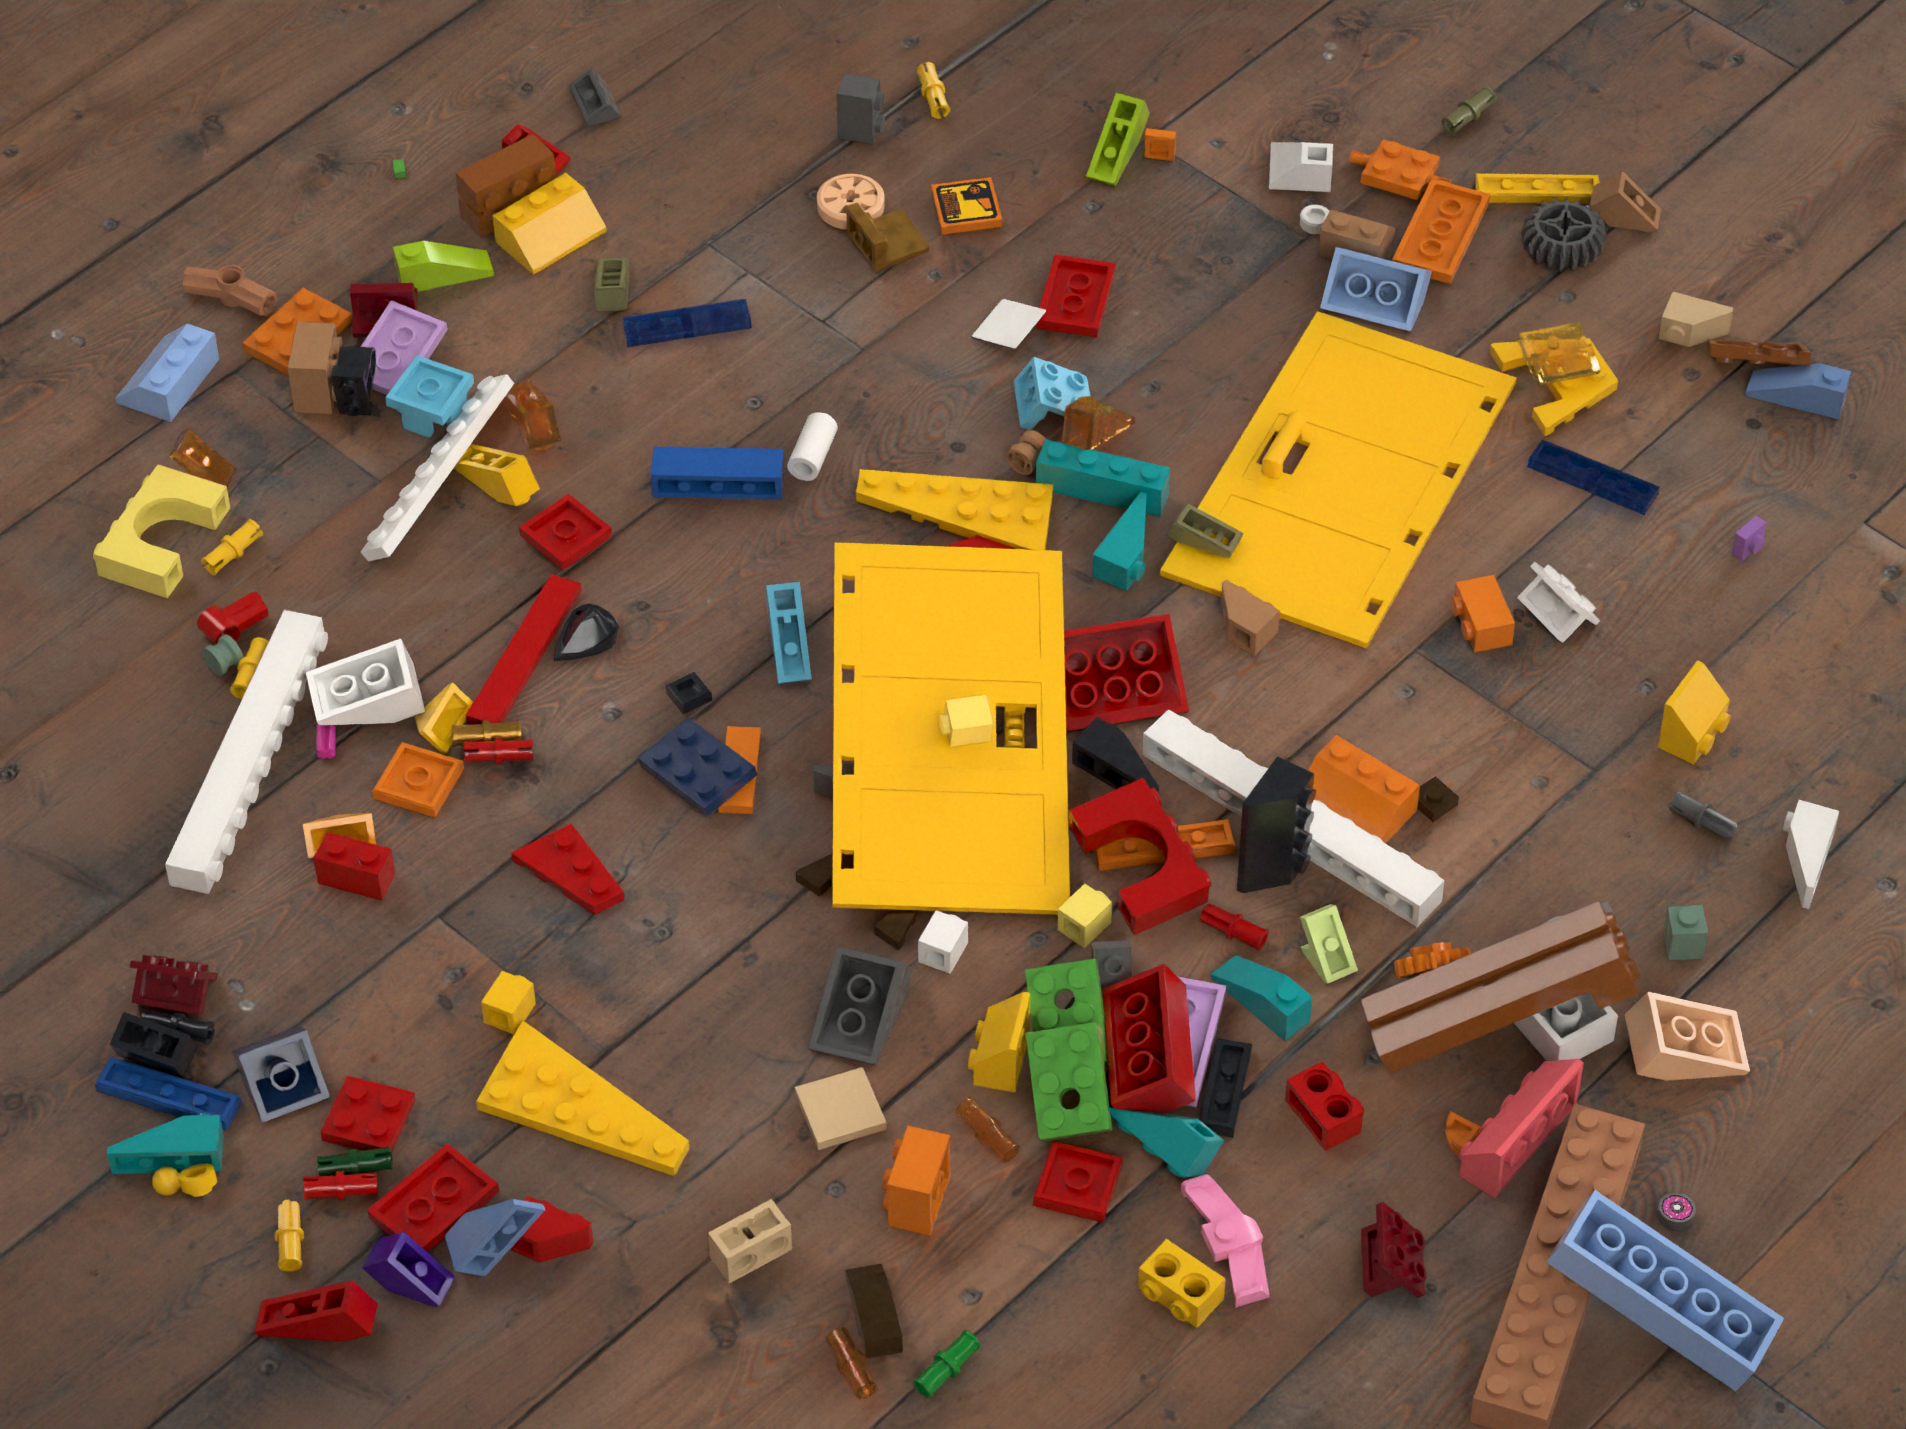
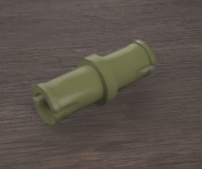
[1441,86,1497,135]

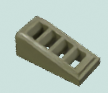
[594,258,630,311]
[1167,502,1244,559]

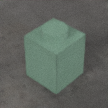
[1663,905,1708,960]

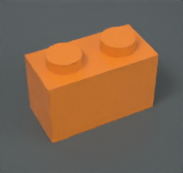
[1450,575,1515,653]

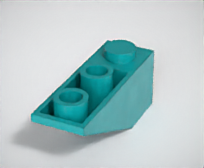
[1110,1108,1224,1178]

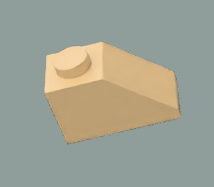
[1659,292,1734,347]

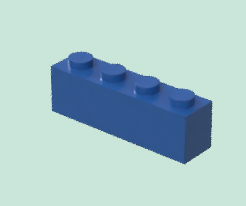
[651,446,784,500]

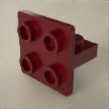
[350,283,418,338]
[130,955,218,1015]
[1361,1202,1427,1298]

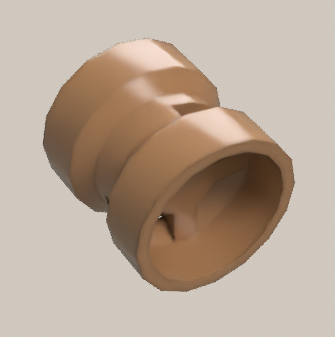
[1006,430,1046,475]

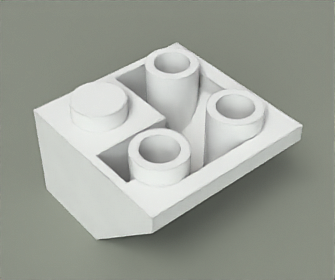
[1269,142,1333,192]

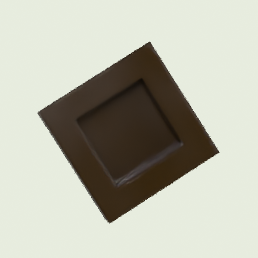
[1417,776,1459,822]

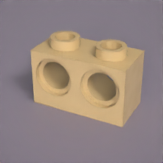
[708,1199,792,1283]

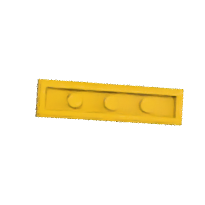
[1475,174,1599,204]

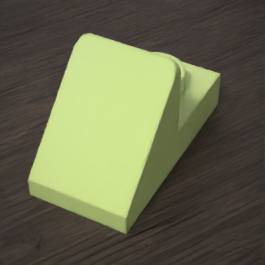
[1300,904,1358,984]

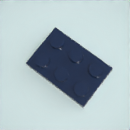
[638,717,757,817]

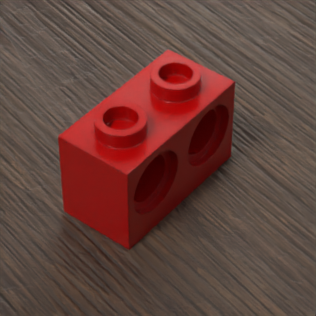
[1285,1061,1364,1151]

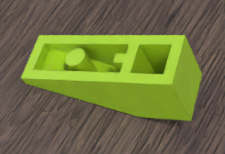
[1086,93,1150,186]
[393,241,494,292]

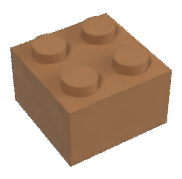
[287,322,343,414]

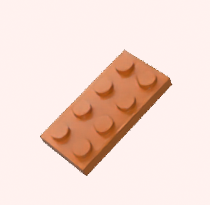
[1392,178,1490,284]

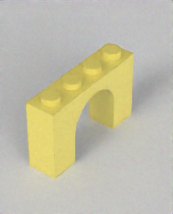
[93,464,230,599]

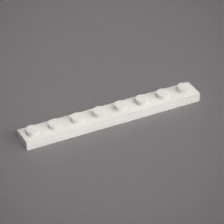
[361,374,514,561]

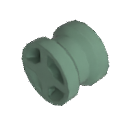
[202,634,244,677]

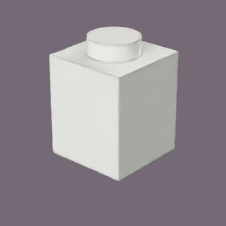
[918,910,968,974]

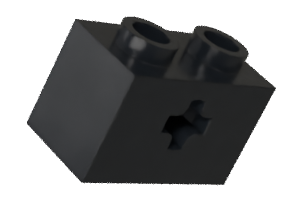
[109,1012,198,1079]

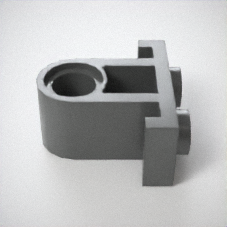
[1091,940,1132,1008]

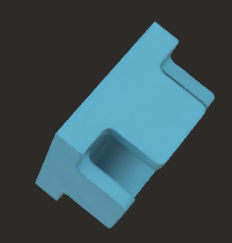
[385,355,474,438]

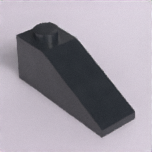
[1072,717,1159,794]

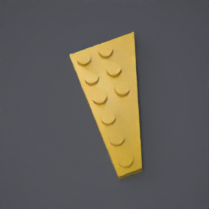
[856,469,1053,550]
[476,1020,689,1177]

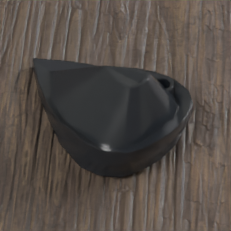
[554,604,619,661]

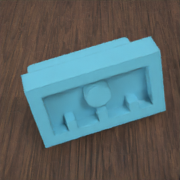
[1013,357,1094,430]

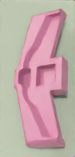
[1181,1174,1270,1308]

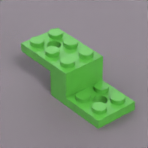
[1025,958,1113,1142]

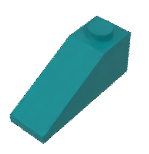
[1092,491,1147,591]
[1210,955,1312,1041]
[107,1113,224,1174]

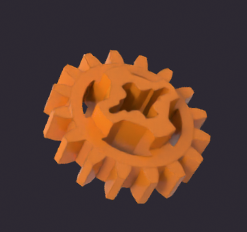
[1394,942,1471,979]

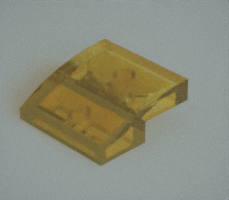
[1518,322,1601,385]

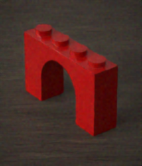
[1069,778,1212,935]

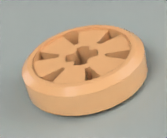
[817,174,885,230]

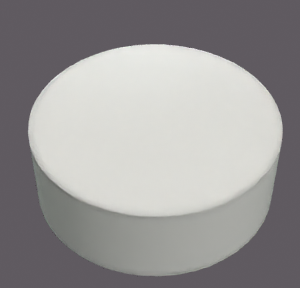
[1300,205,1330,234]

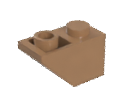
[1221,580,1280,656]

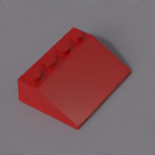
[1064,614,1189,733]

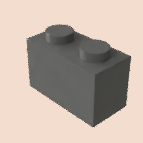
[837,73,885,145]

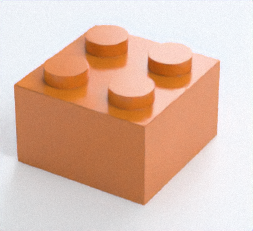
[882,1125,950,1236]

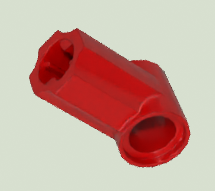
[197,591,269,645]

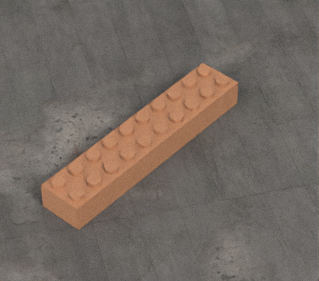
[1470,1103,1645,1429]

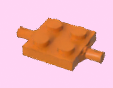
[1349,139,1451,201]

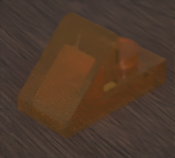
[169,429,236,487]

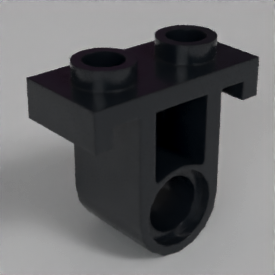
[331,346,376,416]

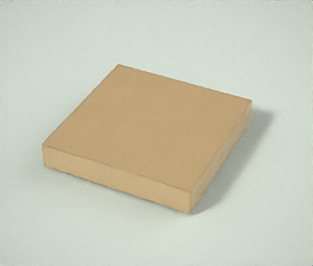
[795,1067,887,1150]

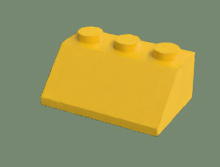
[493,173,607,275]

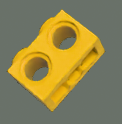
[1138,1239,1226,1328]

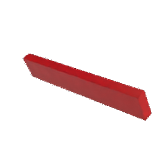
[466,574,582,725]

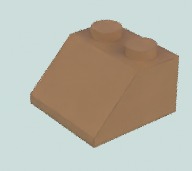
[1318,210,1398,260]

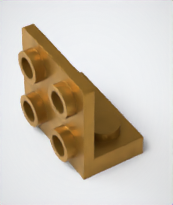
[846,202,929,272]

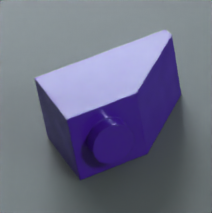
[362,1232,455,1307]

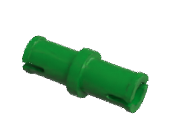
[913,1330,981,1399]

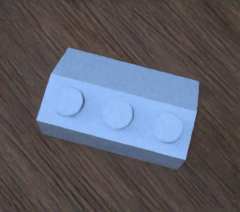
[1320,247,1432,331]
[115,324,219,422]

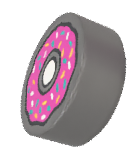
[1657,1193,1696,1230]

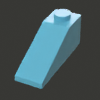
[765,582,812,684]

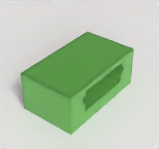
[393,159,406,179]

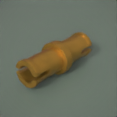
[452,720,522,747]

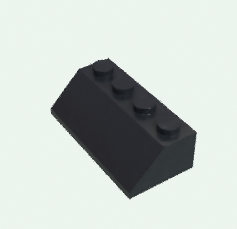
[1237,757,1316,893]

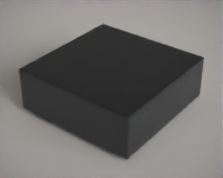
[666,672,712,715]

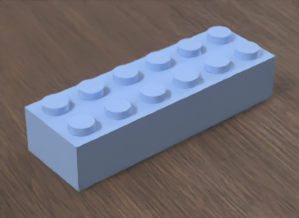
[1547,1190,1784,1391]

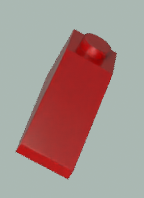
[254,1280,378,1342]

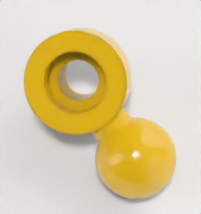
[152,1163,218,1197]

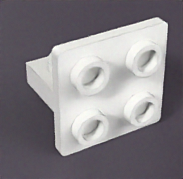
[1517,562,1600,643]

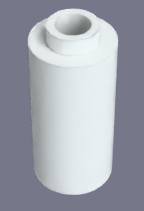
[787,413,838,481]

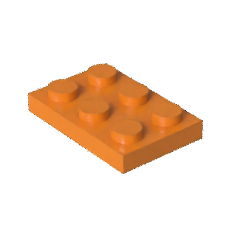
[242,288,352,376]

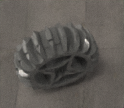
[1521,198,1606,271]

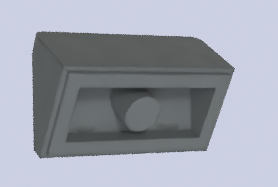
[568,68,622,126]

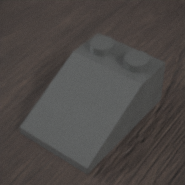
[808,946,912,1066]

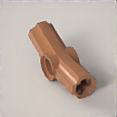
[182,265,278,317]

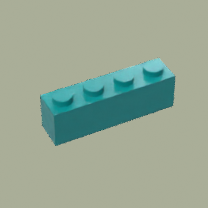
[1036,439,1171,517]

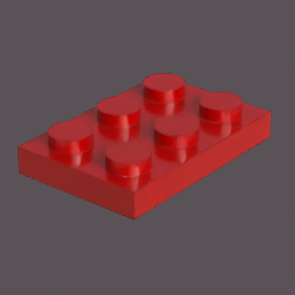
[1036,254,1116,338]
[367,1143,499,1252]

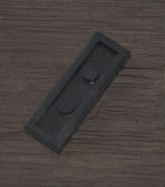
[1199,1038,1252,1138]

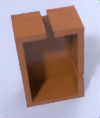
[455,134,556,238]

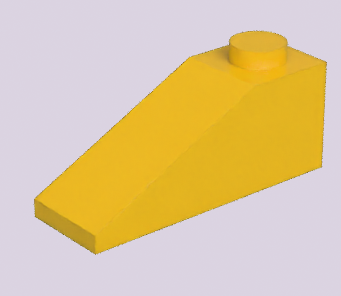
[454,444,540,506]

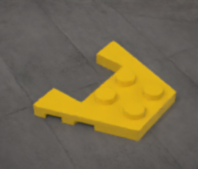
[1490,338,1618,436]

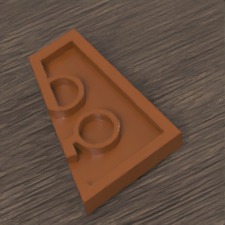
[1707,339,1811,365]

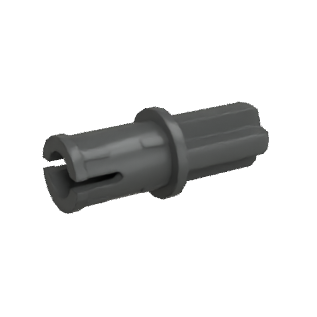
[1669,791,1737,839]

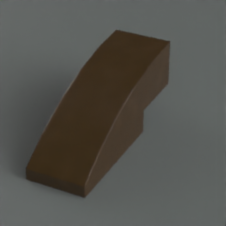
[845,1264,903,1359]

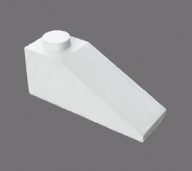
[1783,800,1839,909]

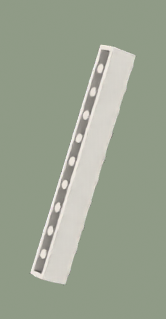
[165,610,328,894]
[1142,709,1445,927]

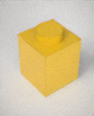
[481,971,536,1035]

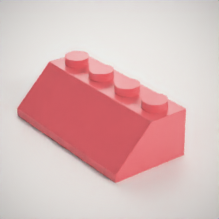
[1458,1059,1584,1198]

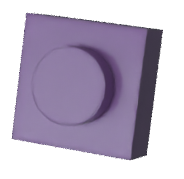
[1732,516,1767,562]

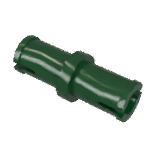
[317,1146,393,1176]

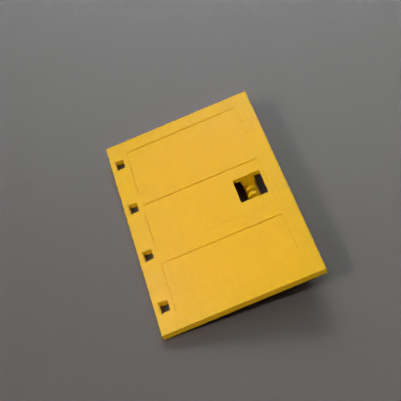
[1160,311,1517,649]
[832,542,1070,915]

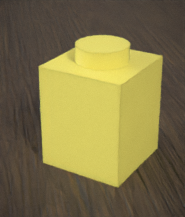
[939,695,993,747]
[1058,884,1112,948]

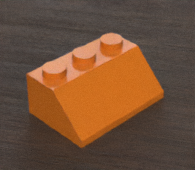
[1308,735,1420,844]

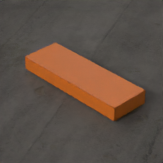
[718,726,761,814]

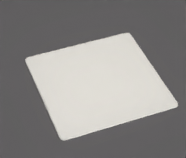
[972,299,1046,348]

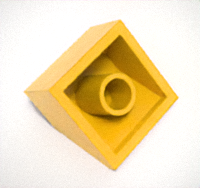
[1658,660,1731,765]
[968,992,1031,1092]

